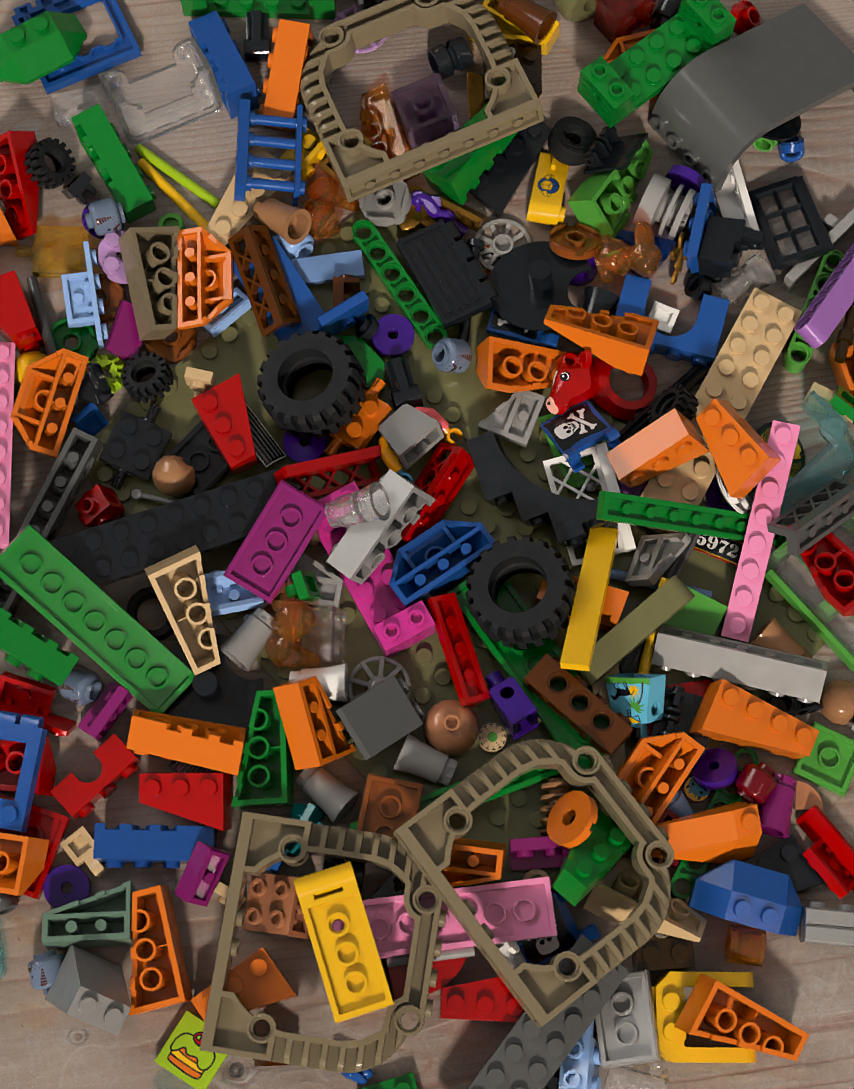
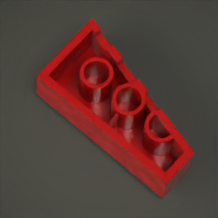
[440,977,524,1022]

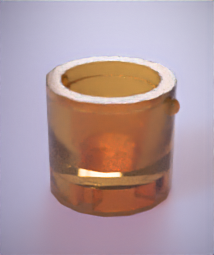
[724,924,766,967]

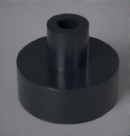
[684,272,713,301]

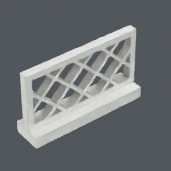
[543,442,636,567]

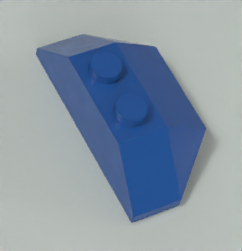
[389,520,495,608]
[687,859,803,936]

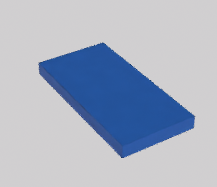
[233,236,324,342]

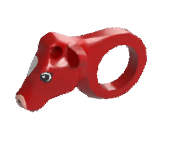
[546,350,657,420]

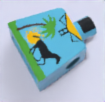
[605,673,666,739]

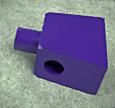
[485,671,538,740]

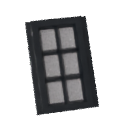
[748,176,834,271]

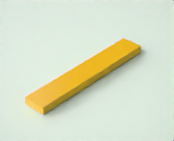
[560,527,619,671]

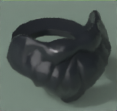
[78,363,114,404]

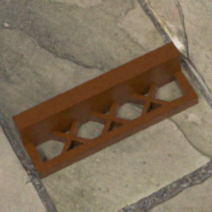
[228,225,302,337]

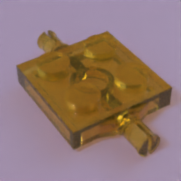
[16,226,97,278]

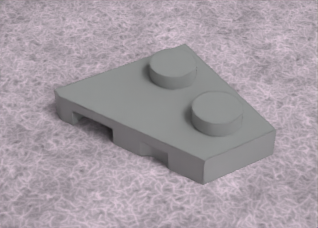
[477,390,546,448]
[625,533,691,587]
[284,552,345,609]

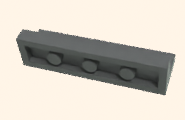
[767,478,854,556]

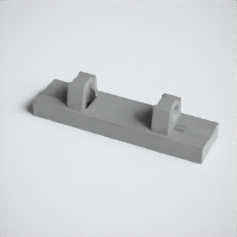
[780,208,854,292]

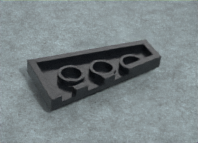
[708,834,823,916]

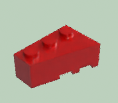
[191,373,258,477]
[139,771,232,831]

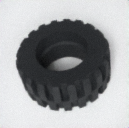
[257,330,367,440]
[465,535,576,649]

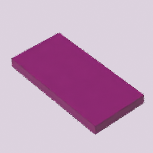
[223,479,330,604]

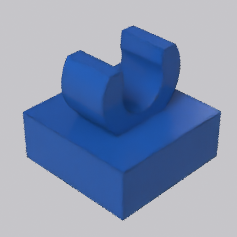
[71,402,109,436]

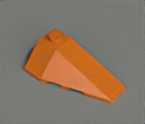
[0,833,49,896]

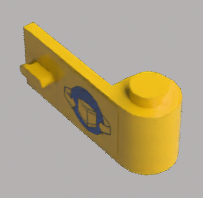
[526,152,569,226]

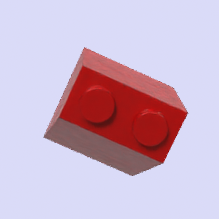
[0,270,45,354]

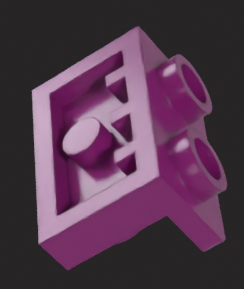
[78,682,133,743]
[508,836,567,871]

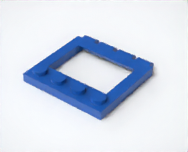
[12,0,142,95]
[0,710,48,832]

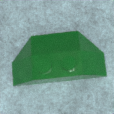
[0,11,88,84]

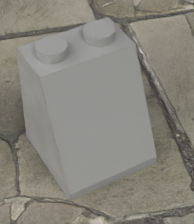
[45,945,131,1036]

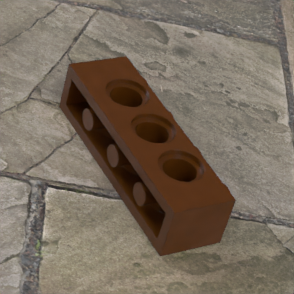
[523,653,633,759]

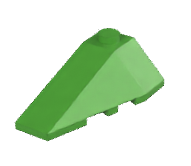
[568,132,653,241]

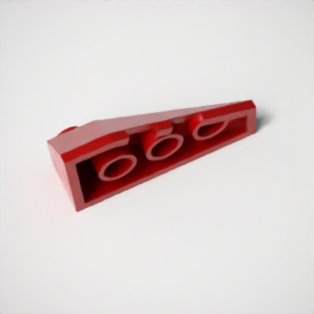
[787,513,854,617]

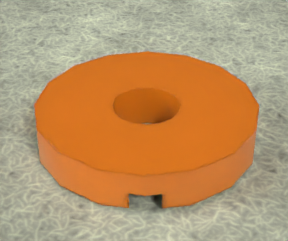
[547,791,598,848]

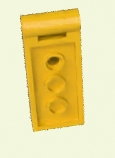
[293,861,394,1023]

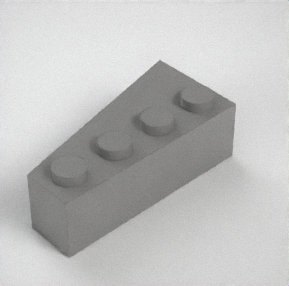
[326,469,436,585]

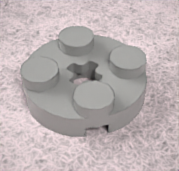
[359,180,412,227]

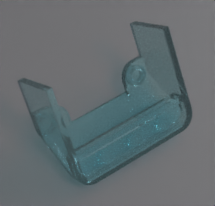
[749,390,854,526]

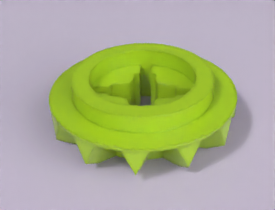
[84,353,125,393]

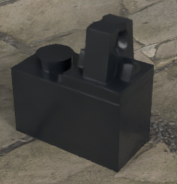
[698,216,765,278]

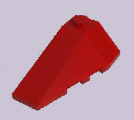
[0,130,39,241]
[0,736,57,797]

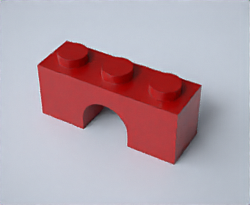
[50,733,141,819]

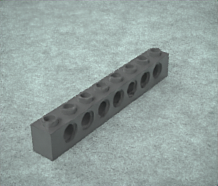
[0,427,103,618]

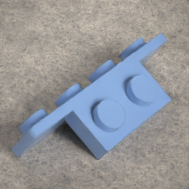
[61,241,108,349]
[204,570,265,617]
[558,1021,602,1089]

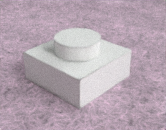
[648,301,680,336]

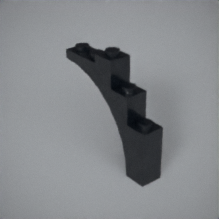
[466,431,632,549]

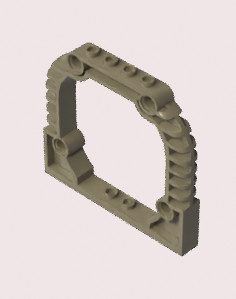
[300,0,544,203]
[393,739,674,1028]
[200,811,447,1073]

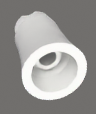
[289,663,349,703]

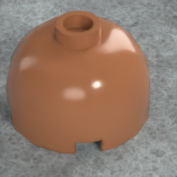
[423,699,479,757]

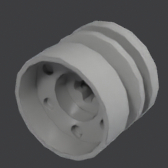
[632,173,697,242]

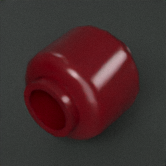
[734,762,777,804]

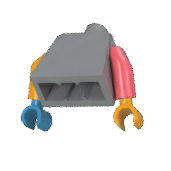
[378,404,462,482]

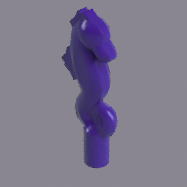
[412,189,468,236]

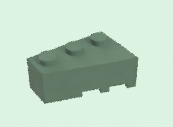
[41,880,136,950]

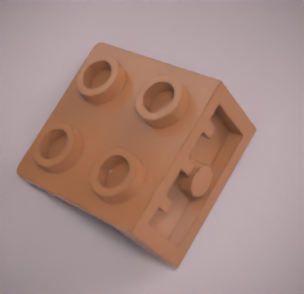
[242,873,309,939]

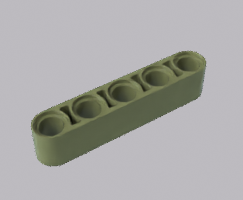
[576,575,695,687]

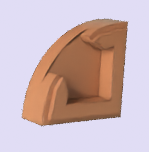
[793,781,824,811]

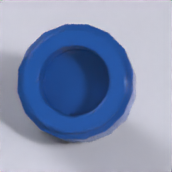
[778,136,805,162]

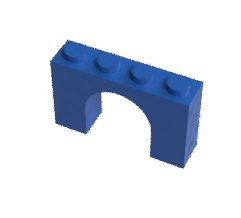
[615,274,730,368]

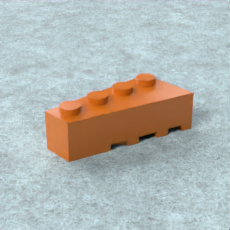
[674,974,810,1061]

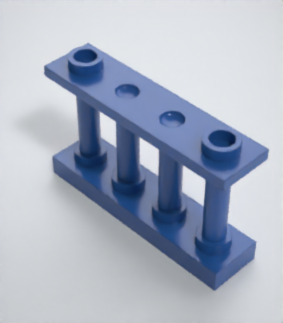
[234,99,307,207]

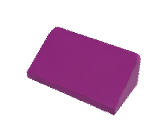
[105,300,143,360]
[175,841,230,907]

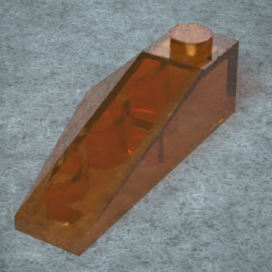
[360,83,420,182]

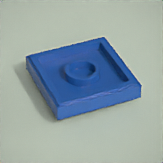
[318,291,369,336]

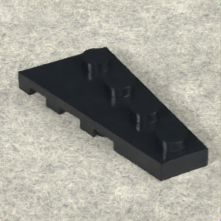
[468,122,552,219]

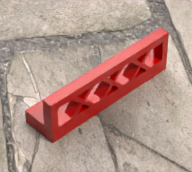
[401,442,475,544]
[274,445,382,498]
[427,592,490,708]

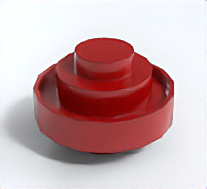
[730,0,760,35]

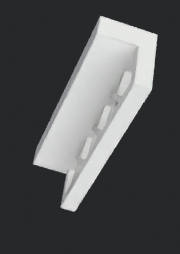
[714,160,759,231]

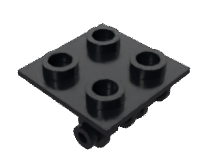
[584,126,649,174]
[651,686,709,755]

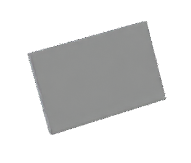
[595,970,662,1069]

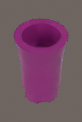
[758,773,797,838]

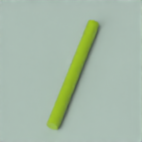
[134,143,221,209]

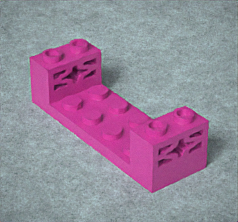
[315,481,436,658]

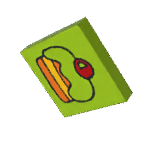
[154,1010,228,1089]

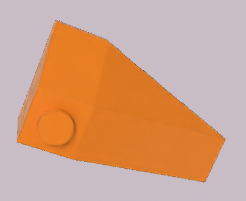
[543,304,659,376]
[475,336,579,393]
[651,802,762,864]

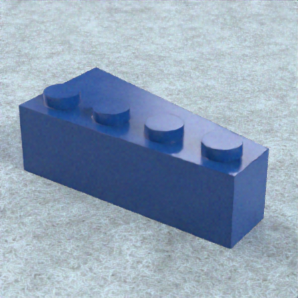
[188,11,261,119]
[93,823,217,869]

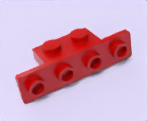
[0,671,77,736]
[796,805,854,899]

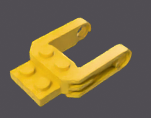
[651,971,757,1063]

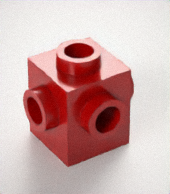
[74,484,125,528]

